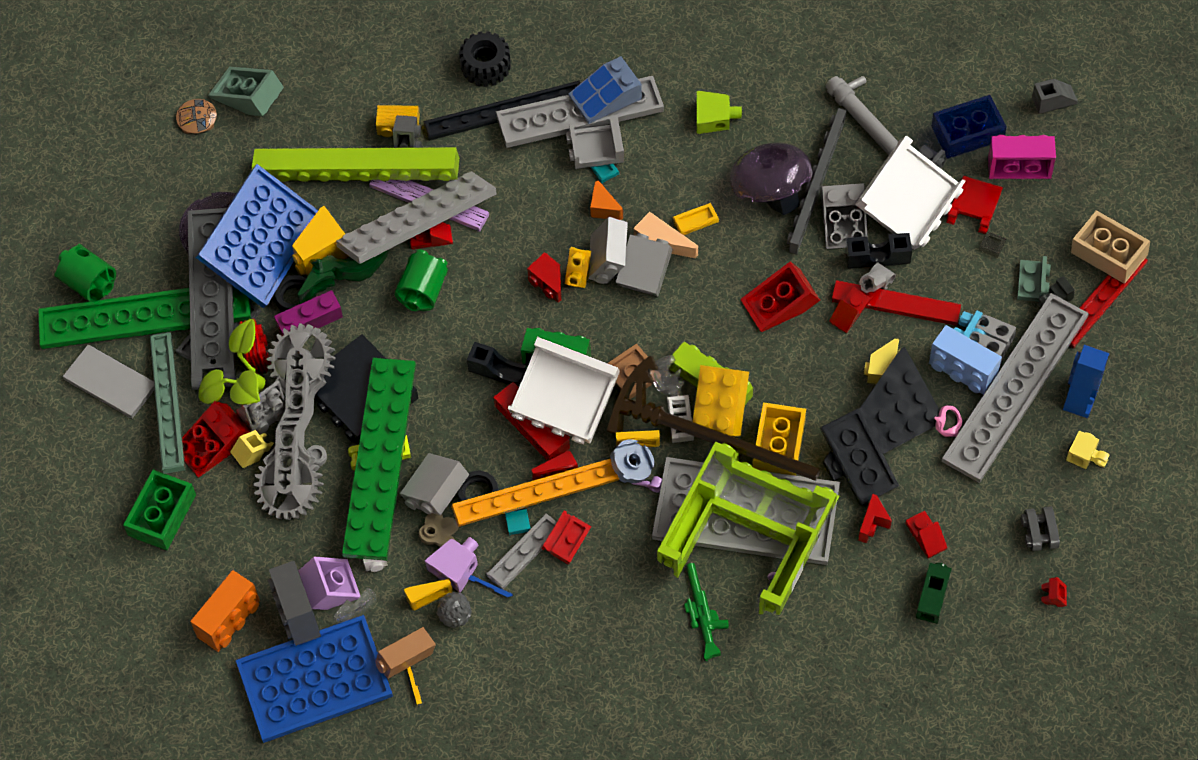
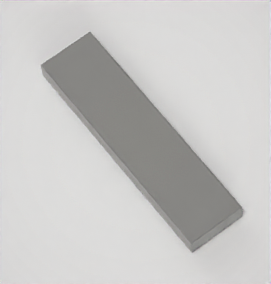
[486,514,557,589]

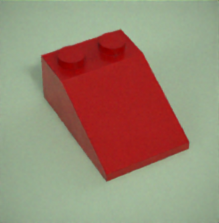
[740,261,820,332]

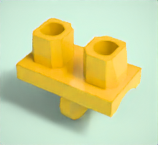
[565,247,591,288]

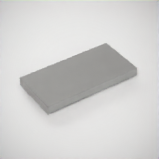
[63,345,155,419]

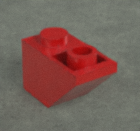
[527,252,561,303]

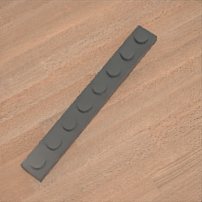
[787,108,846,254]

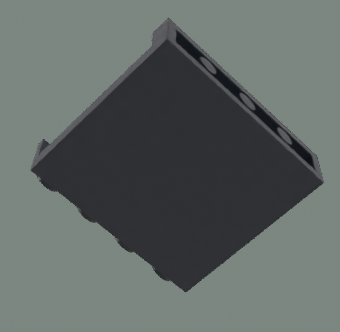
[314,334,419,445]

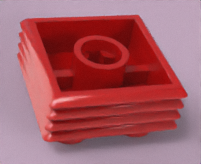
[239,318,271,374]

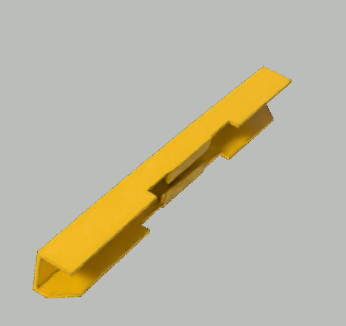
[407,667,422,706]

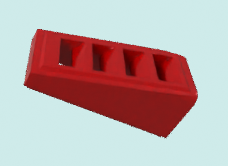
[531,450,578,481]

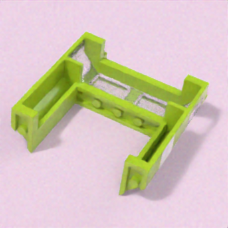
[657,442,839,615]

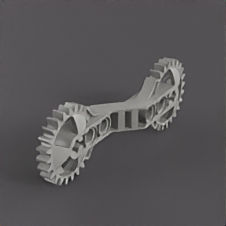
[254,323,336,520]

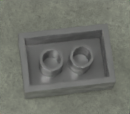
[268,561,321,646]

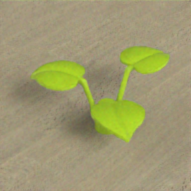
[199,319,265,405]

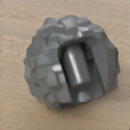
[436,592,472,628]

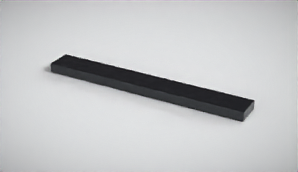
[424,80,581,141]

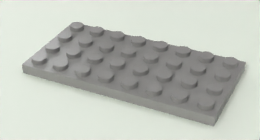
[652,457,840,565]

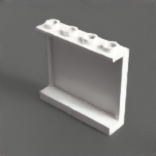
[855,136,965,250]
[508,337,620,445]

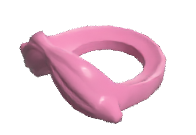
[934,405,962,437]

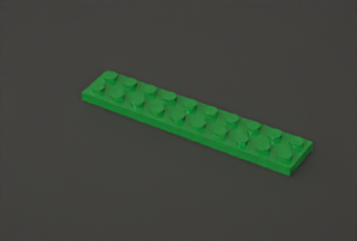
[39,286,251,349]
[342,358,416,561]

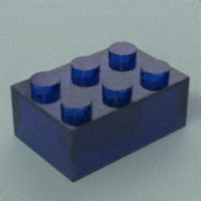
[931,95,1007,159]

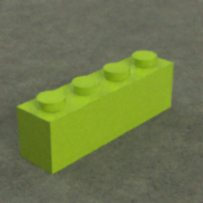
[669,341,753,405]

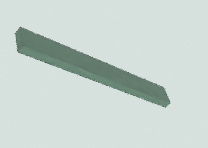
[150,332,185,474]

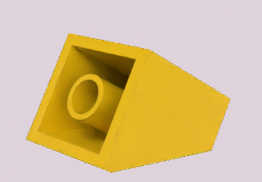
[292,206,349,278]

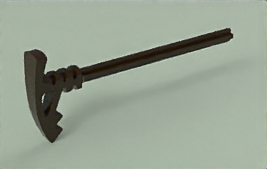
[607,356,820,481]

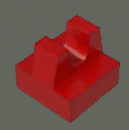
[1041,577,1067,607]

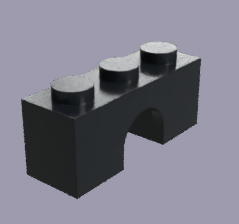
[845,233,912,269]

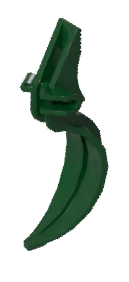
[298,215,389,304]

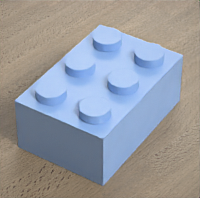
[929,325,1002,395]

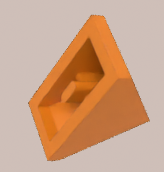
[590,180,623,220]

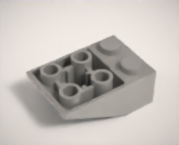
[820,183,868,249]
[236,380,285,434]

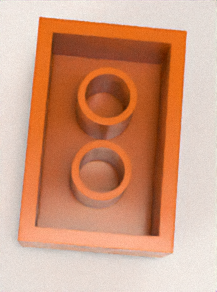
[190,570,260,652]

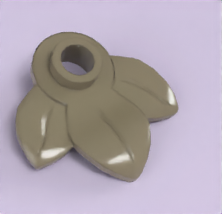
[419,513,459,547]

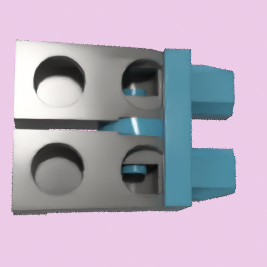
[954,311,1016,361]

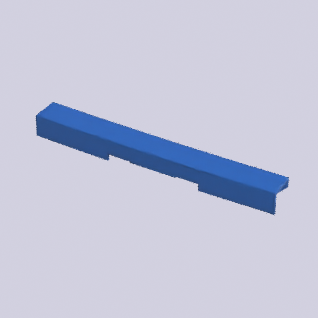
[469,575,513,597]

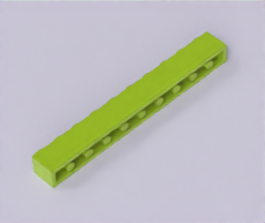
[251,147,460,182]

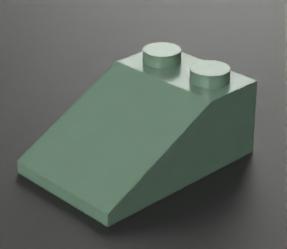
[208,67,284,116]

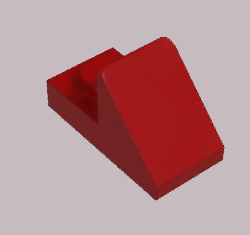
[410,222,453,250]
[829,286,871,333]
[858,494,892,543]
[905,511,947,559]

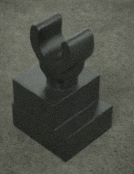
[1038,276,1075,307]

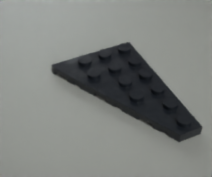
[822,347,940,481]

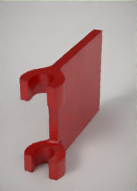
[946,176,1003,234]

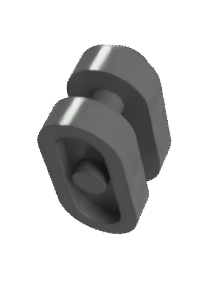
[1021,506,1060,551]

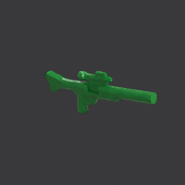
[684,563,729,661]

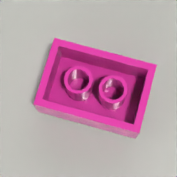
[988,135,1056,179]

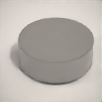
[307,445,327,466]

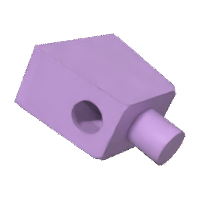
[425,537,479,593]

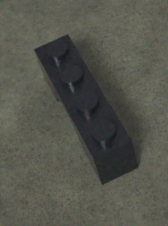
[467,342,529,387]

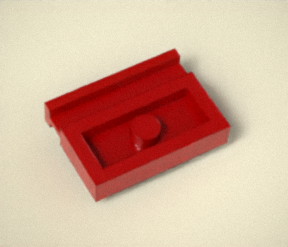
[541,510,591,565]

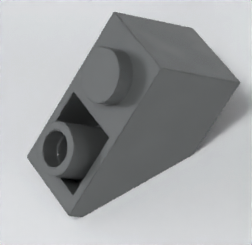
[1032,79,1078,114]

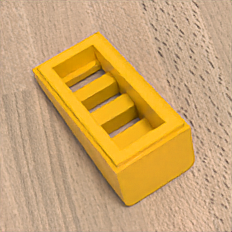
[404,579,453,611]

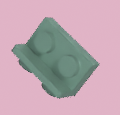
[1017,256,1051,302]

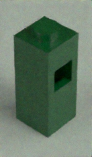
[916,563,952,624]

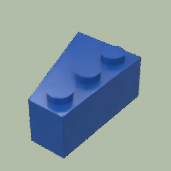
[1063,345,1109,418]

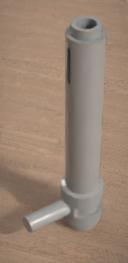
[826,76,898,155]

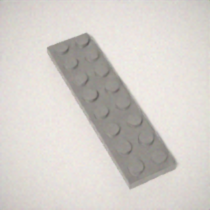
[496,76,664,148]
[336,171,496,264]

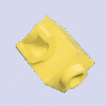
[230,430,274,468]
[1066,431,1109,469]

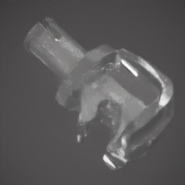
[650,355,685,408]

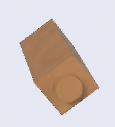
[375,627,436,679]

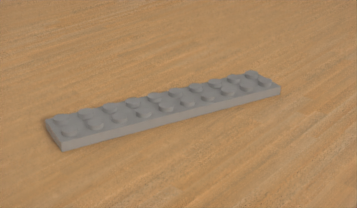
[942,293,1089,483]

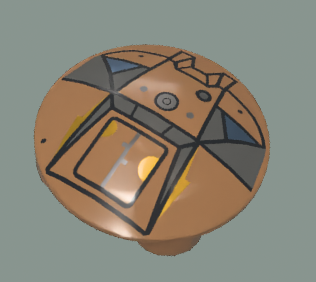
[176,99,217,134]

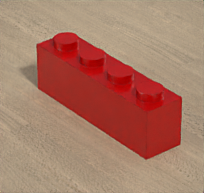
[493,382,570,461]

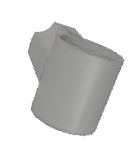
[859,263,896,293]

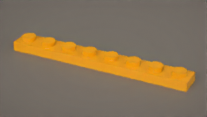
[451,459,619,527]

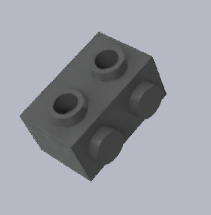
[393,115,422,148]

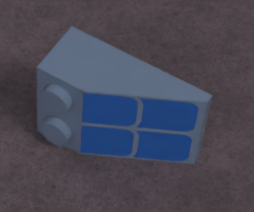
[569,56,642,124]

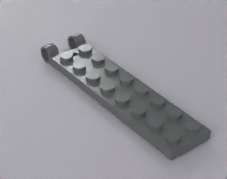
[188,208,236,390]

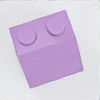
[298,557,361,610]

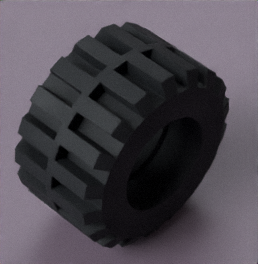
[459,31,511,87]

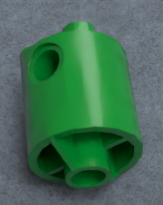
[54,244,116,301]
[395,249,448,312]

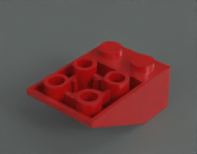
[182,401,251,477]

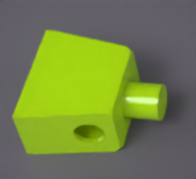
[697,91,742,134]

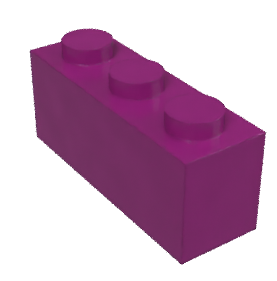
[274,290,343,340]

